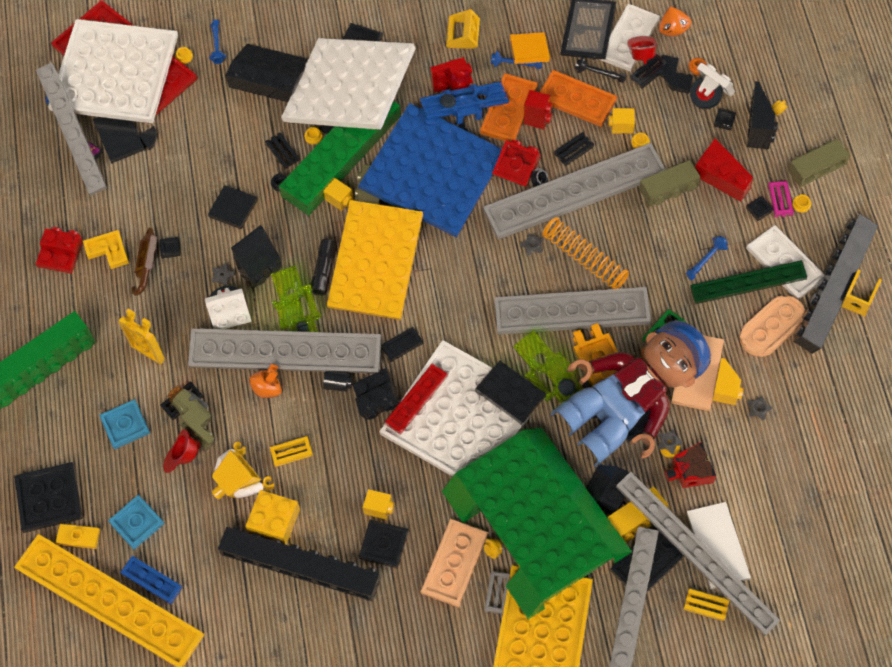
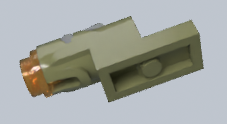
[167,386,215,450]

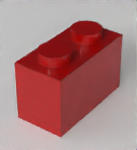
[524,90,553,130]

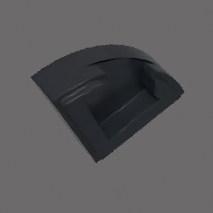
[139,126,157,150]

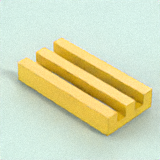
[270,436,313,467]
[684,589,729,621]

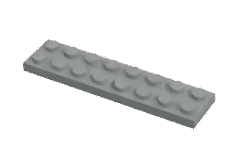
[495,287,651,335]

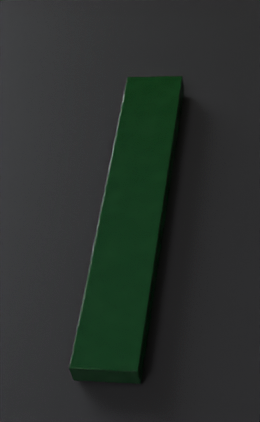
[690,260,807,304]

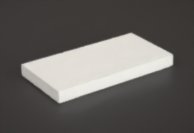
[599,4,660,72]
[746,225,825,300]
[686,502,751,590]

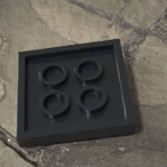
[14,462,83,533]

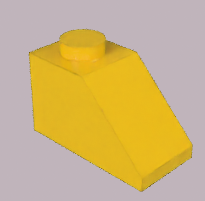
[712,358,744,405]

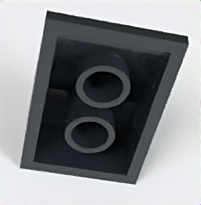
[747,81,778,150]
[231,225,282,289]

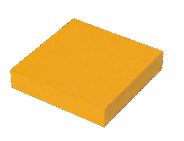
[510,32,550,64]

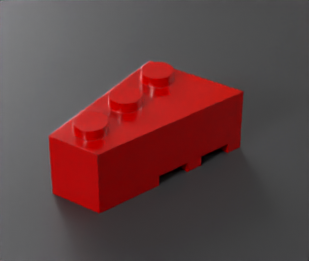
[695,138,754,202]

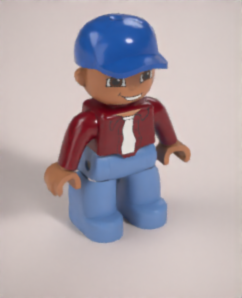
[550,321,711,467]

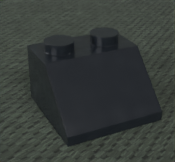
[586,465,636,514]

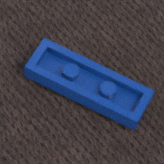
[120,556,183,605]

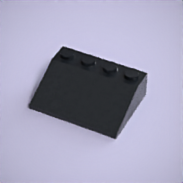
[225,44,308,102]

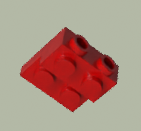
[430,57,473,93]
[492,139,541,188]
[35,227,83,274]

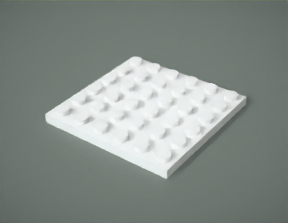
[48,19,178,123]
[281,38,416,130]
[379,340,532,477]

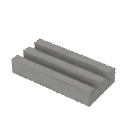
[484,571,510,615]

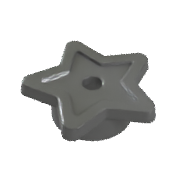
[520,234,544,256]
[212,263,235,286]
[747,396,773,420]
[658,430,683,454]

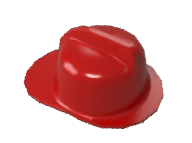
[627,36,658,65]
[163,429,201,473]

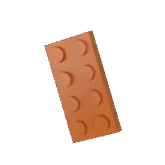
[540,70,617,127]
[480,73,538,142]

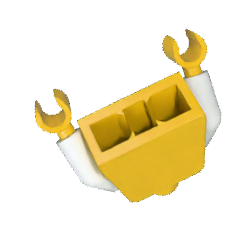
[212,442,275,500]

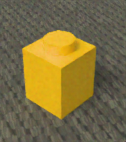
[608,108,635,134]
[323,178,354,211]
[363,489,395,520]

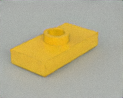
[56,524,100,549]

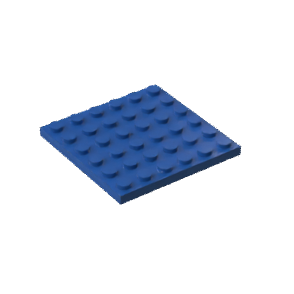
[358,103,502,238]

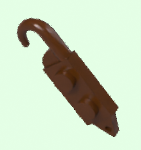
[132,228,157,296]

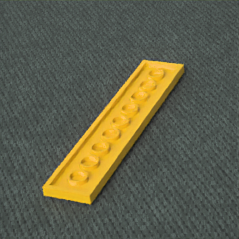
[14,534,205,667]

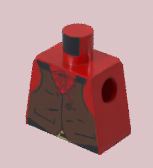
[664,442,716,488]

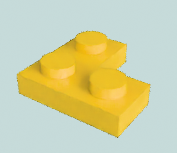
[83,230,129,269]

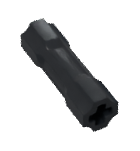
[309,239,337,296]

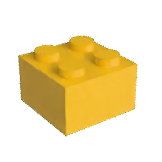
[245,490,300,545]

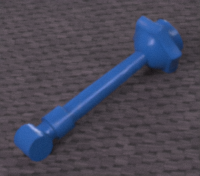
[209,19,226,64]
[491,51,542,69]
[686,236,728,280]

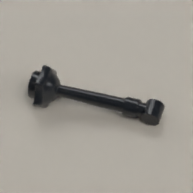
[575,57,626,83]

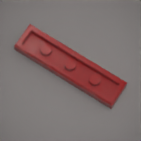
[385,364,448,435]

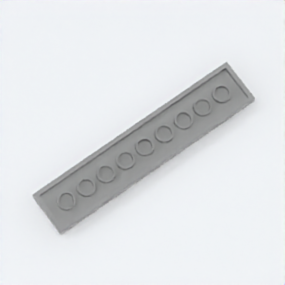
[483,143,666,240]
[188,328,382,373]

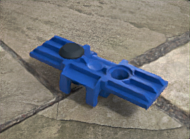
[419,82,509,125]

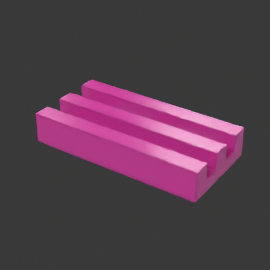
[768,181,794,218]

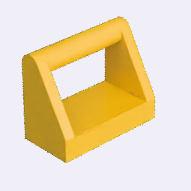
[446,9,480,49]

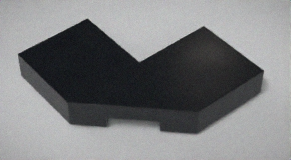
[660,55,693,94]

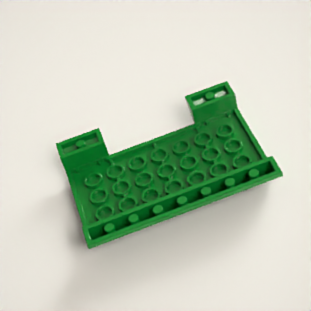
[442,428,632,620]

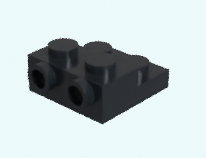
[352,368,400,420]

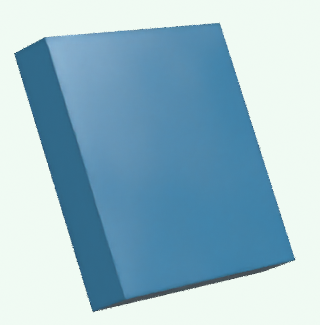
[99,399,150,450]
[108,494,165,550]

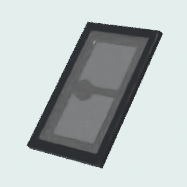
[560,0,617,60]

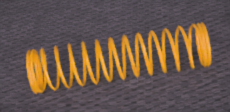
[542,217,629,289]

